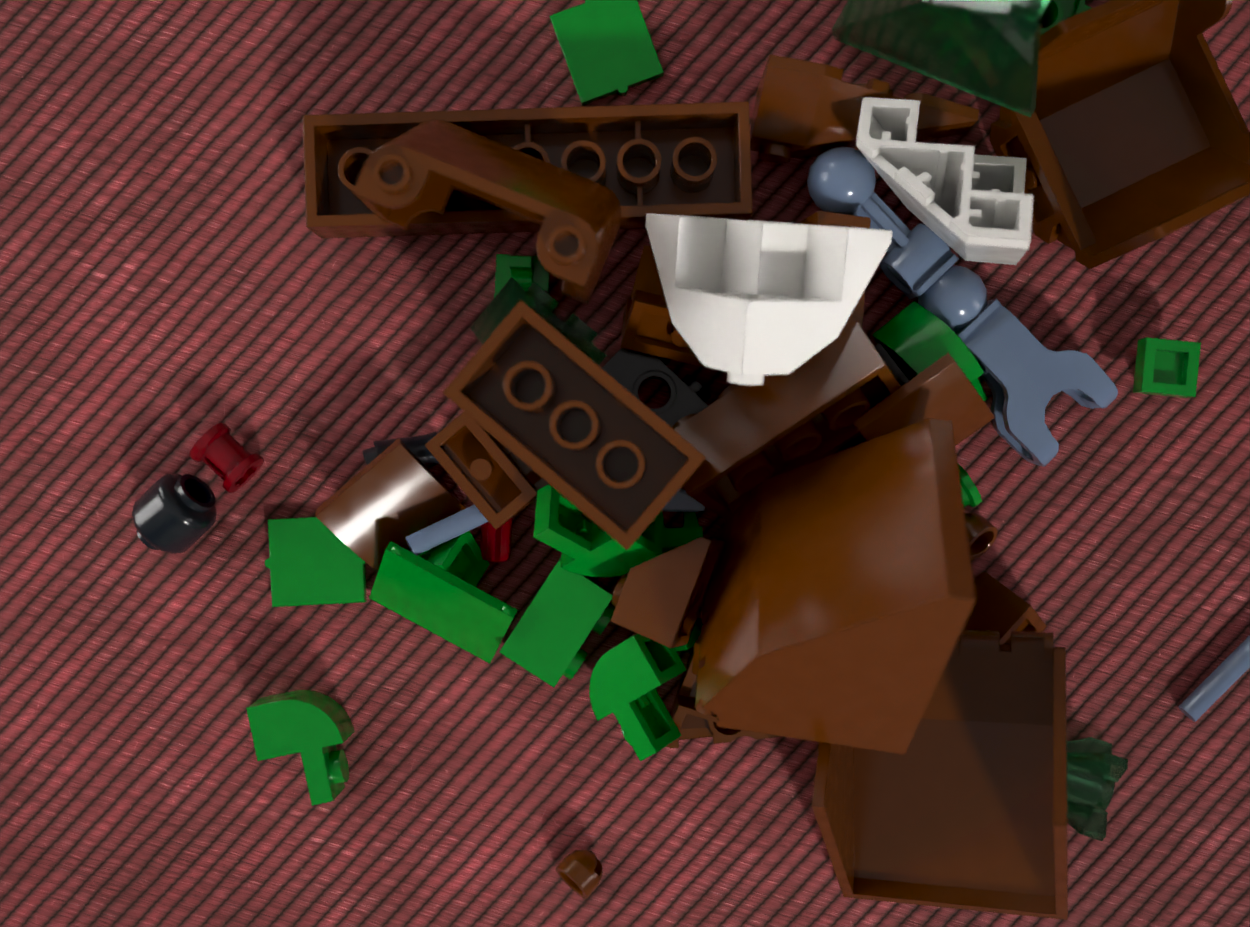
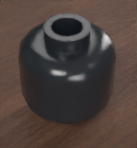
[132,474,217,554]

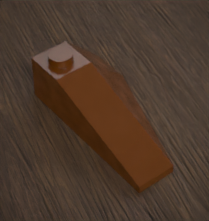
[750,55,979,163]

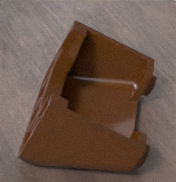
[353,119,622,304]

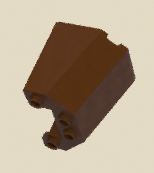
[990,0,1250,269]

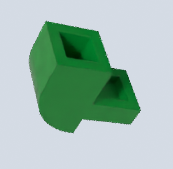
[873,301,988,401]
[533,484,663,577]
[589,634,687,761]
[246,690,355,806]

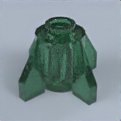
[1066,737,1128,841]

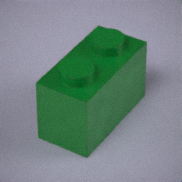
[499,557,616,687]

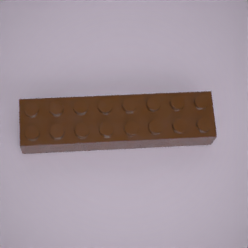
[303,102,752,238]

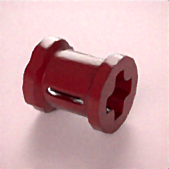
[189,422,264,493]

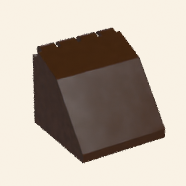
[695,418,976,755]
[812,630,1068,920]

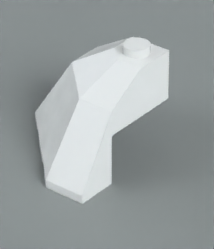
[856,97,1033,265]
[646,213,892,385]

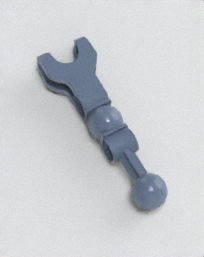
[807,146,1118,467]

